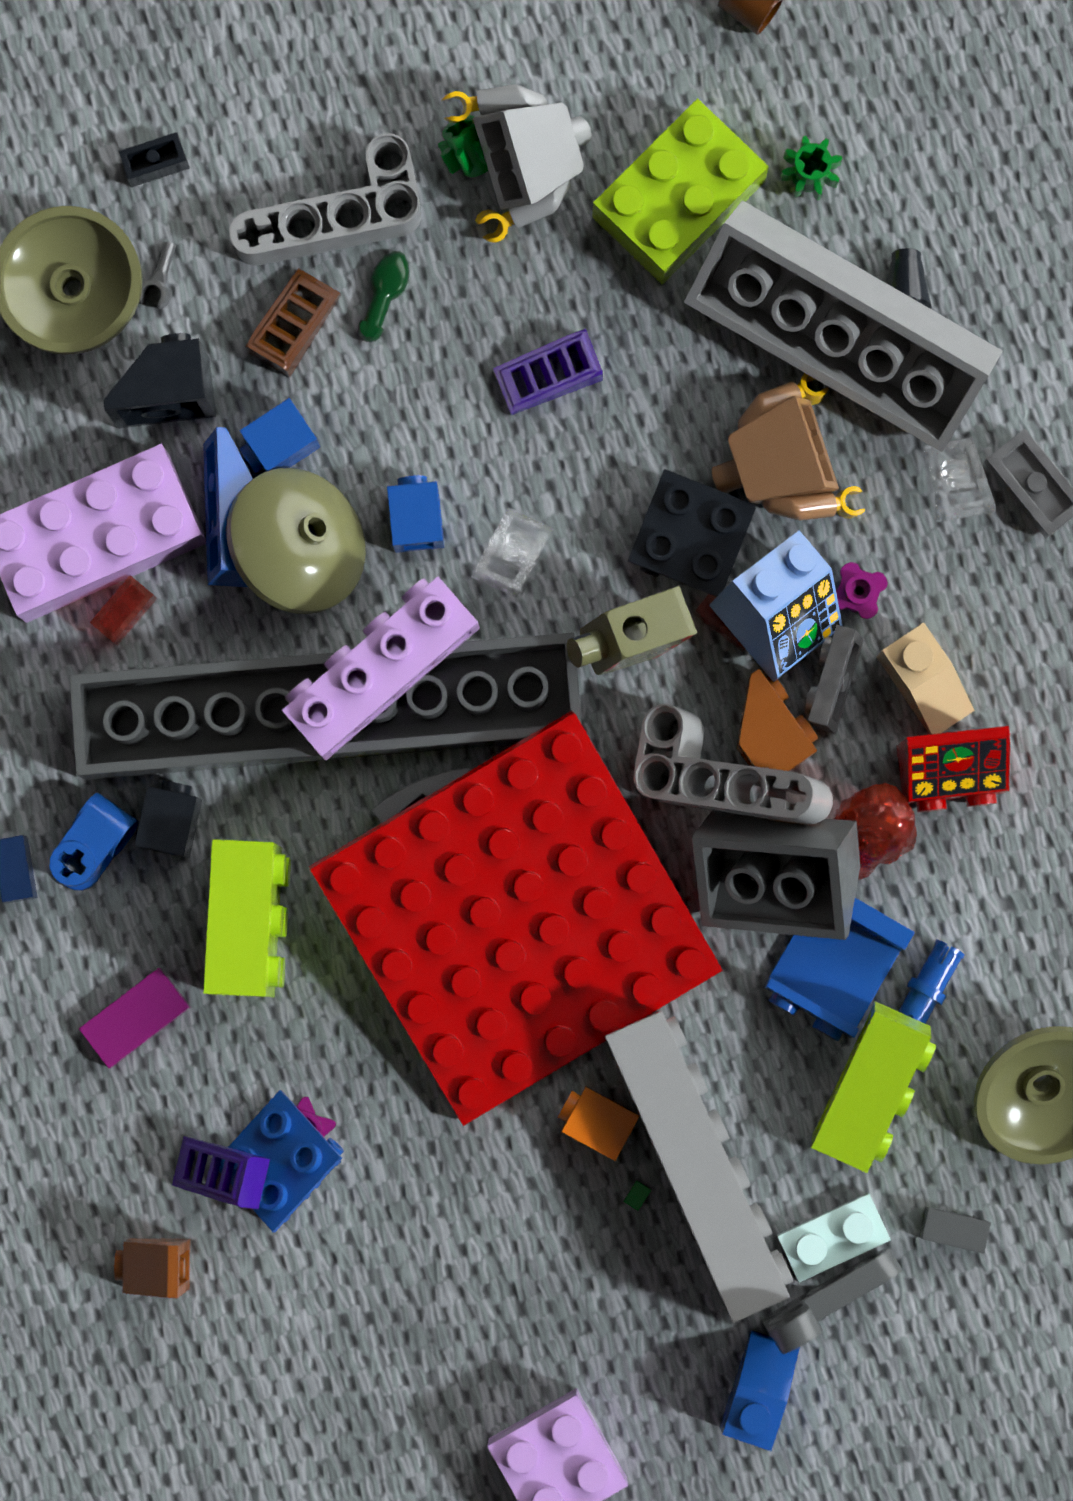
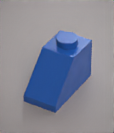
[720,1330,800,1451]

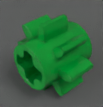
[438,115,489,177]
[780,136,842,201]

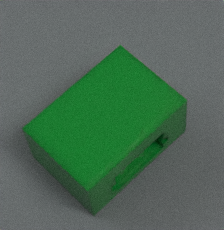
[623,1180,651,1211]

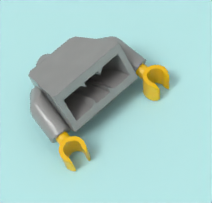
[441,84,591,243]

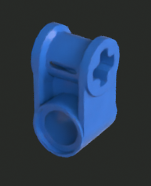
[49,793,139,891]

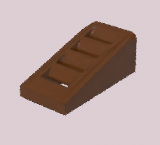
[245,268,341,378]

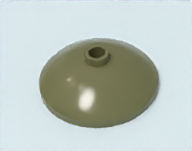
[0,206,142,355]
[226,468,366,614]
[974,1026,1073,1164]

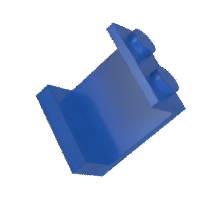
[763,898,915,1041]

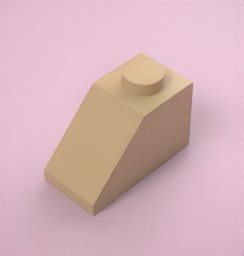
[877,622,975,735]

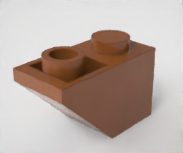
[736,669,818,771]

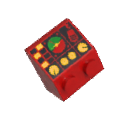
[896,726,1010,813]

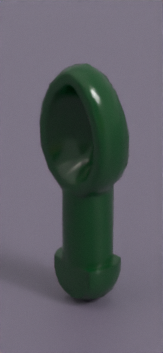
[358,251,410,342]

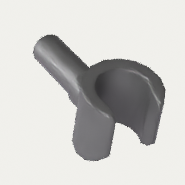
[139,242,176,309]

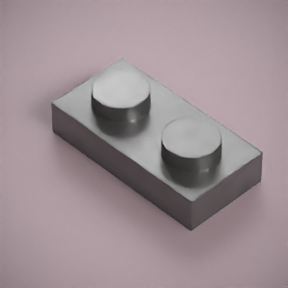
[984,429,1073,539]
[805,625,864,734]

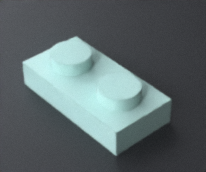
[777,1193,891,1283]

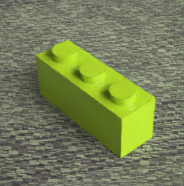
[811,1001,936,1173]

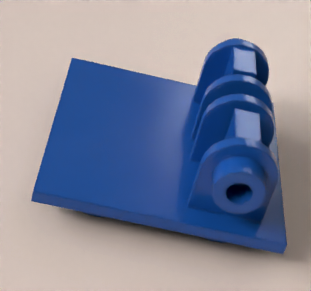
[219,1090,344,1233]

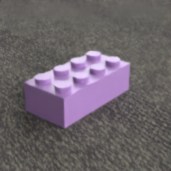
[0,443,206,623]

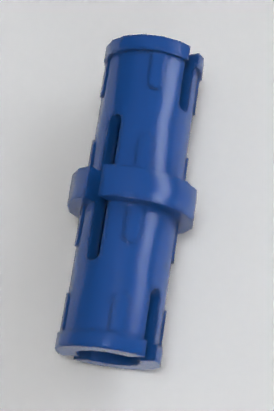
[898,939,965,1024]

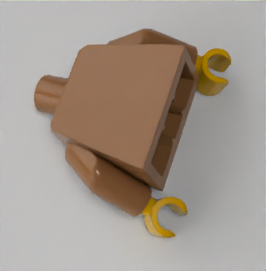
[712,373,865,521]

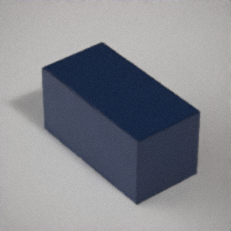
[0,835,38,904]

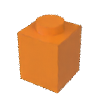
[558,1086,639,1161]

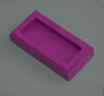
[79,967,191,1069]

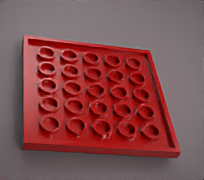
[308,711,723,1126]

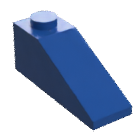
[203,427,253,588]

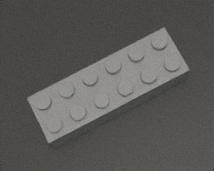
[684,200,1003,453]
[605,1011,794,1323]

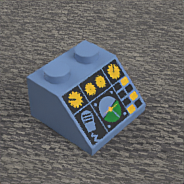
[709,530,843,682]

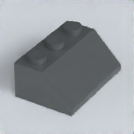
[692,810,860,940]

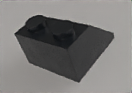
[104,333,216,429]

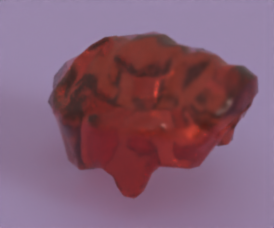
[833,782,917,880]

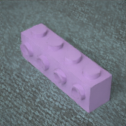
[282,576,480,761]

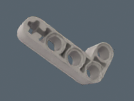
[229,133,422,265]
[634,703,833,824]

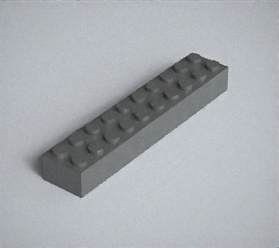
[69,632,582,780]

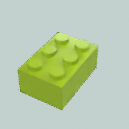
[592,98,769,285]
[203,839,291,998]

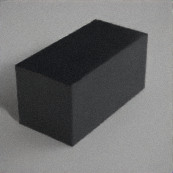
[119,132,190,187]

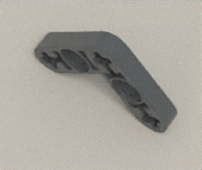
[762,1247,902,1354]

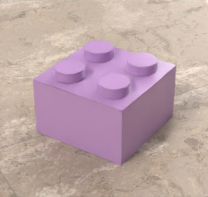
[487,1388,628,1501]

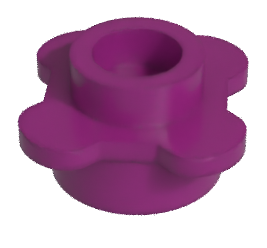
[836,562,888,619]

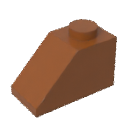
[114,1238,190,1298]

